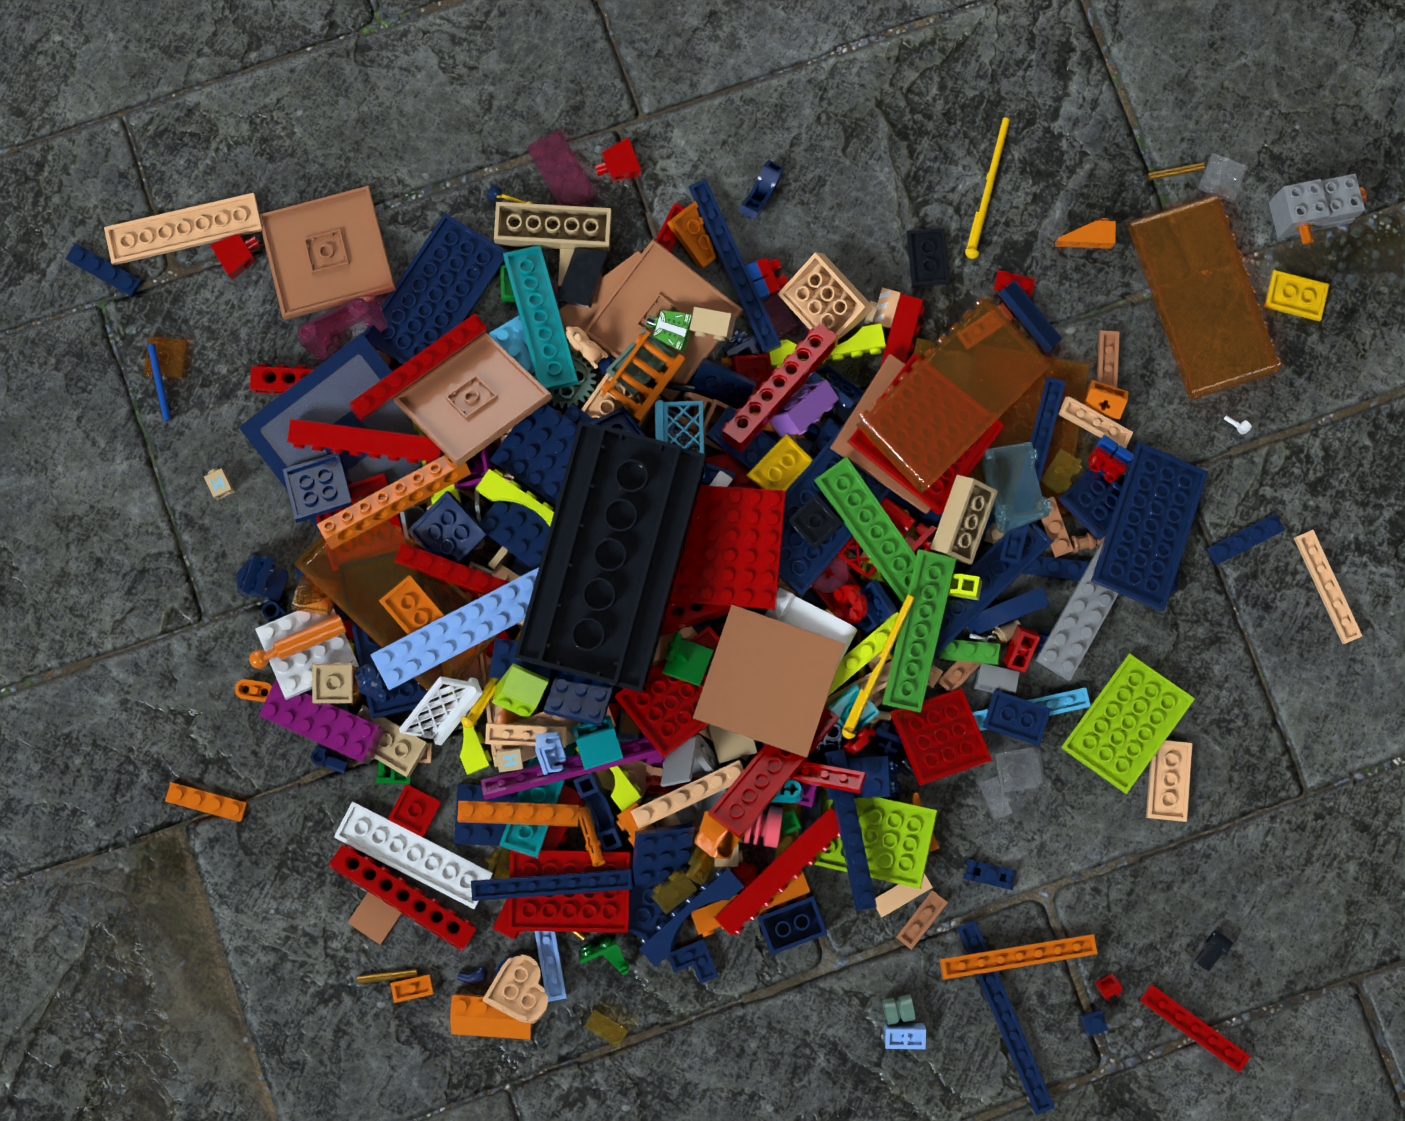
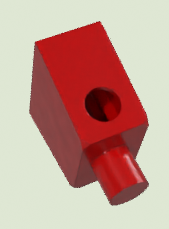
[594,137,642,182]
[210,234,260,280]

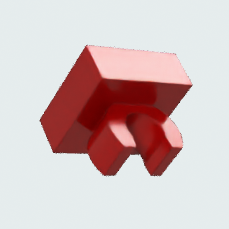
[1095,974,1123,1001]

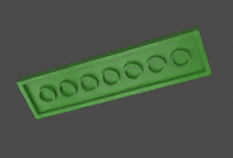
[814,457,916,606]
[882,549,956,713]

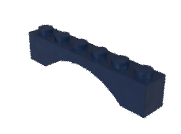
[639,866,745,967]

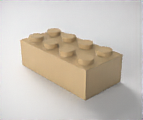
[930,475,998,565]

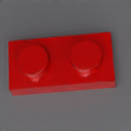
[993,270,1035,298]

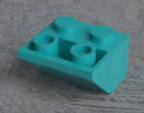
[572,715,623,770]

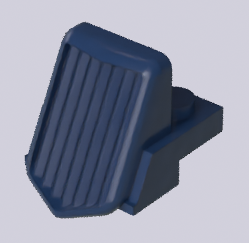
[236,555,289,601]
[849,579,900,633]

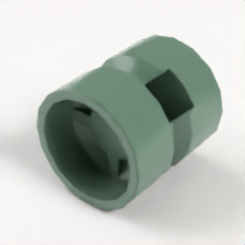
[882,994,915,1025]

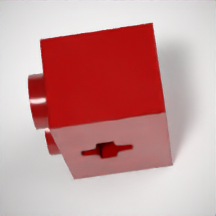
[1003,624,1040,673]

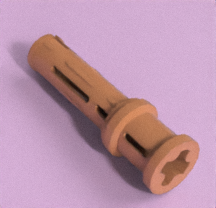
[1070,532,1105,553]

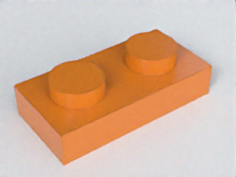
[390,974,434,1003]

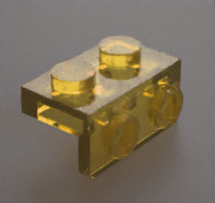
[1040,449,1083,494]
[686,846,714,885]
[651,870,697,914]

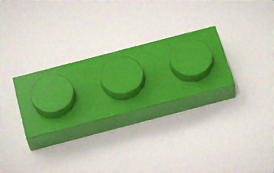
[939,640,1001,665]

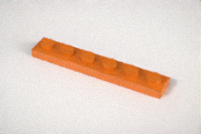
[457,801,579,826]

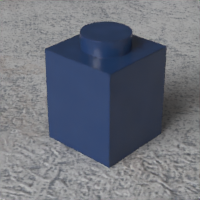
[1079,1009,1108,1036]

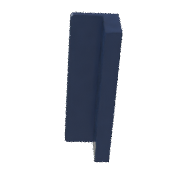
[996,281,1062,354]

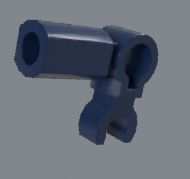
[311,743,349,774]

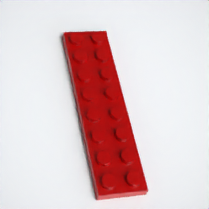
[708,707,839,839]

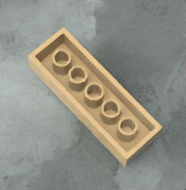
[494,202,612,252]

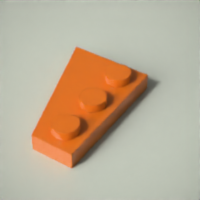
[667,201,716,269]

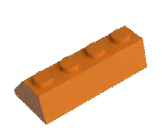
[450,993,532,1039]

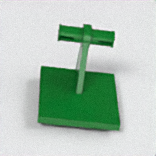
[662,632,714,686]
[578,935,630,975]

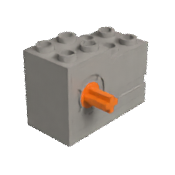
[1269,174,1367,245]

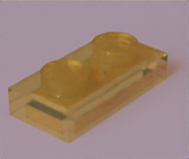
[584,1009,628,1048]

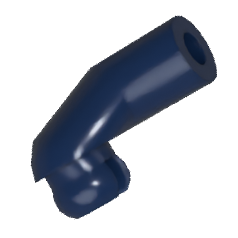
[457,966,487,985]

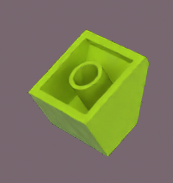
[492,663,549,718]

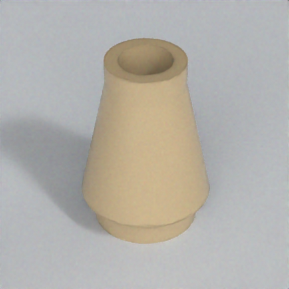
[992,619,1021,645]

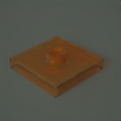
[143,336,188,379]
[291,576,339,616]

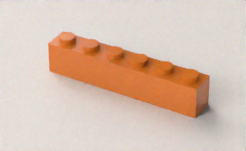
[691,870,810,937]

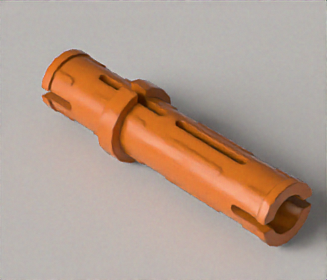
[578,807,605,867]

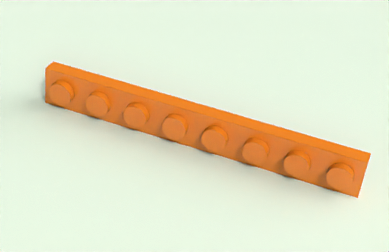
[939,934,1098,979]

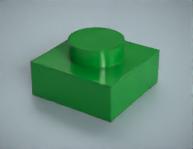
[781,810,802,836]

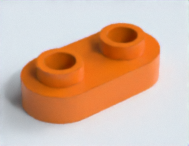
[235,679,272,702]

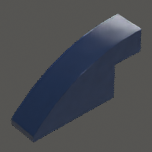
[967,587,1050,635]

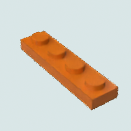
[165,782,248,822]

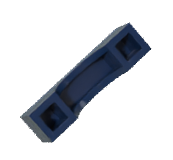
[573,771,625,852]

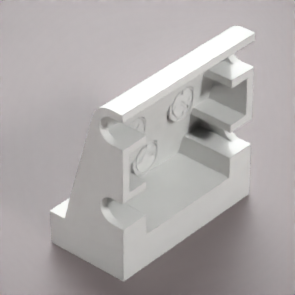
[765,588,857,670]

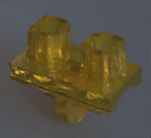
[484,847,510,879]

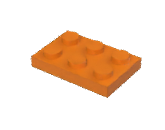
[379,575,444,635]

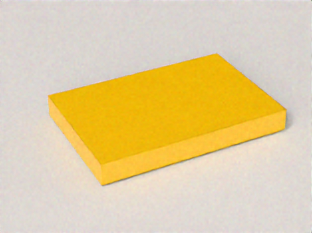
[1264,270,1330,321]
[747,434,813,491]

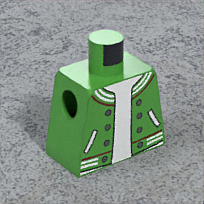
[646,310,692,352]

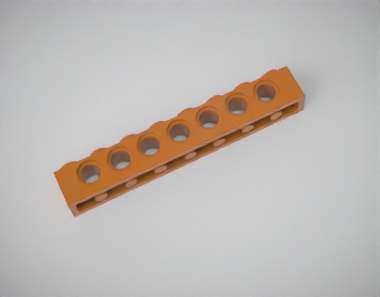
[317,455,471,550]

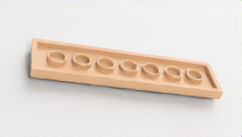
[104,193,262,265]

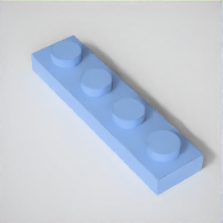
[534,931,567,1002]

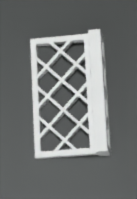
[399,676,483,745]

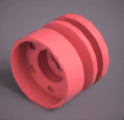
[743,805,783,848]

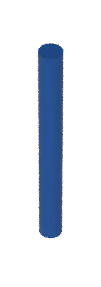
[147,344,171,421]

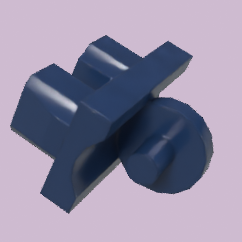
[723,330,760,358]
[871,721,905,756]

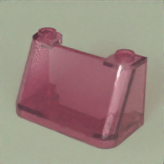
[297,295,388,360]

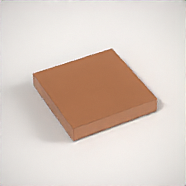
[348,892,402,945]

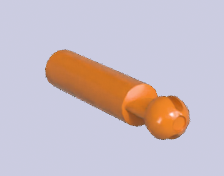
[249,614,346,669]

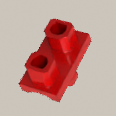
[905,523,937,556]

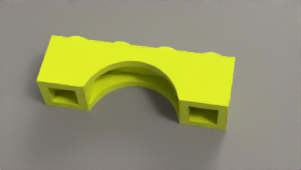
[575,746,642,812]

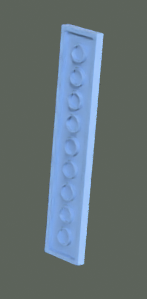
[371,567,539,690]

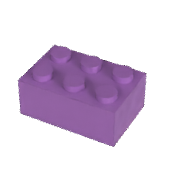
[770,380,839,437]

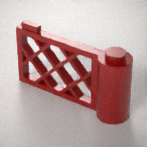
[837,496,917,580]

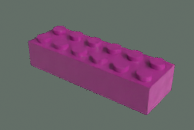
[259,680,385,765]

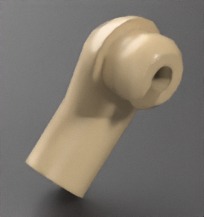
[866,710,891,728]

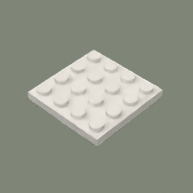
[255,598,360,700]

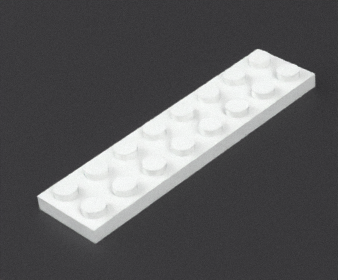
[334,802,493,909]

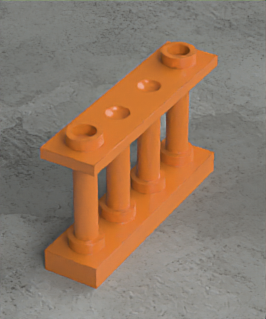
[600,330,685,423]

